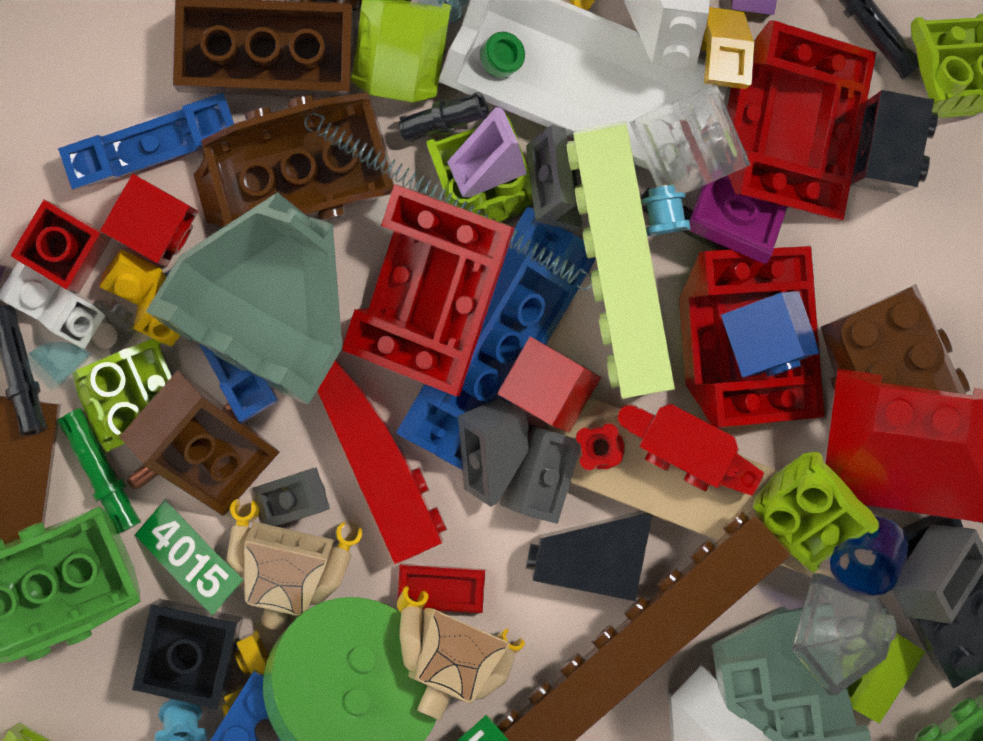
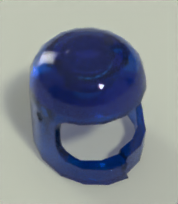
[830,516,908,596]

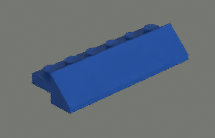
[396,206,596,470]

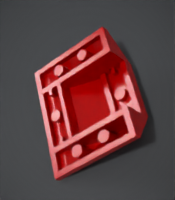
[719,20,877,221]
[341,184,515,396]
[679,246,824,428]
[825,369,983,523]

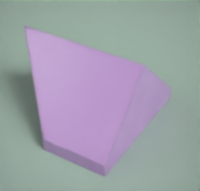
[447,106,526,197]

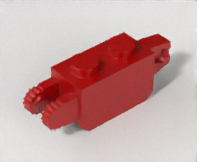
[617,404,764,496]

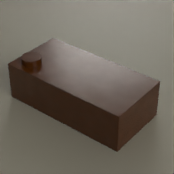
[173,0,352,98]

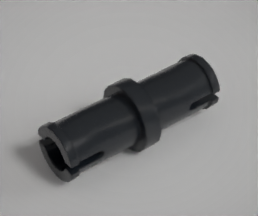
[399,91,488,143]

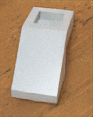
[0,261,107,349]

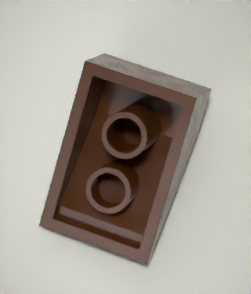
[120,370,280,517]

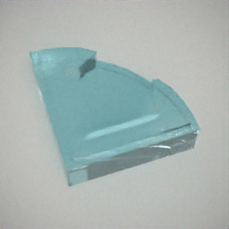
[29,342,92,385]

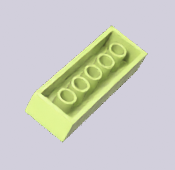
[566,121,675,399]

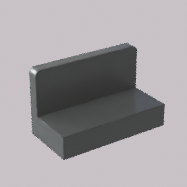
[526,125,582,231]
[500,424,581,524]

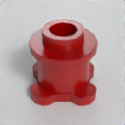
[576,423,625,471]

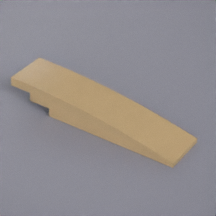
[547,397,892,596]

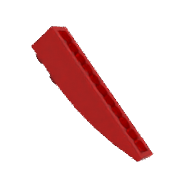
[317,359,447,564]

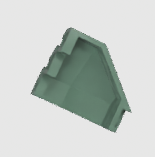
[146,192,342,405]
[712,603,871,741]

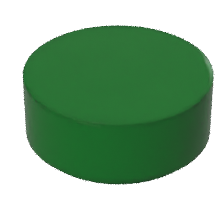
[480,31,525,78]

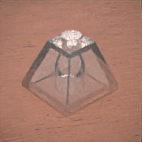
[792,573,897,695]

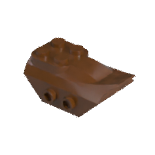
[193,92,395,228]
[821,284,970,394]

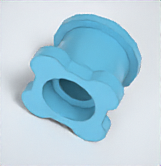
[641,185,691,236]
[154,699,207,741]

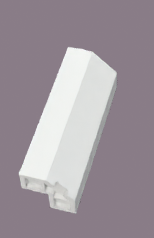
[438,0,727,182]

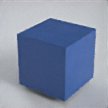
[721,291,820,377]

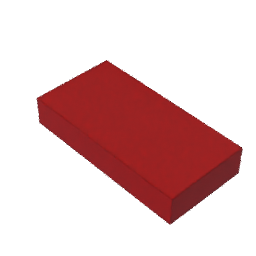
[397,563,486,613]

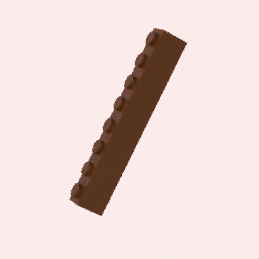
[496,509,791,741]

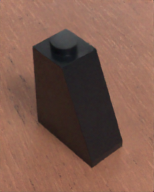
[525,511,652,601]

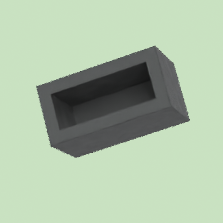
[890,524,983,624]

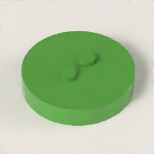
[263,597,437,741]

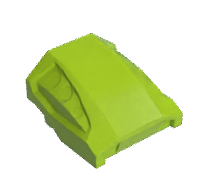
[351,0,451,103]
[911,14,983,118]
[426,113,533,222]
[73,338,172,452]
[753,452,879,573]

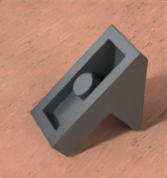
[253,467,330,526]

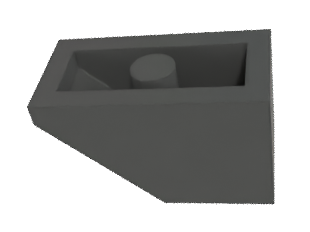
[458,397,529,507]

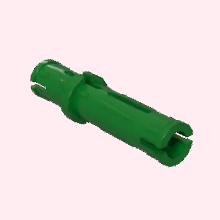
[56,408,142,534]

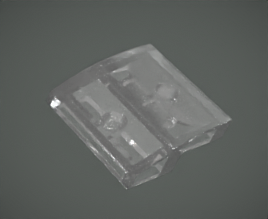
[629,83,751,193]

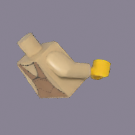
[227,499,362,630]
[397,587,525,721]

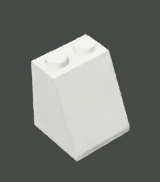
[623,0,710,69]

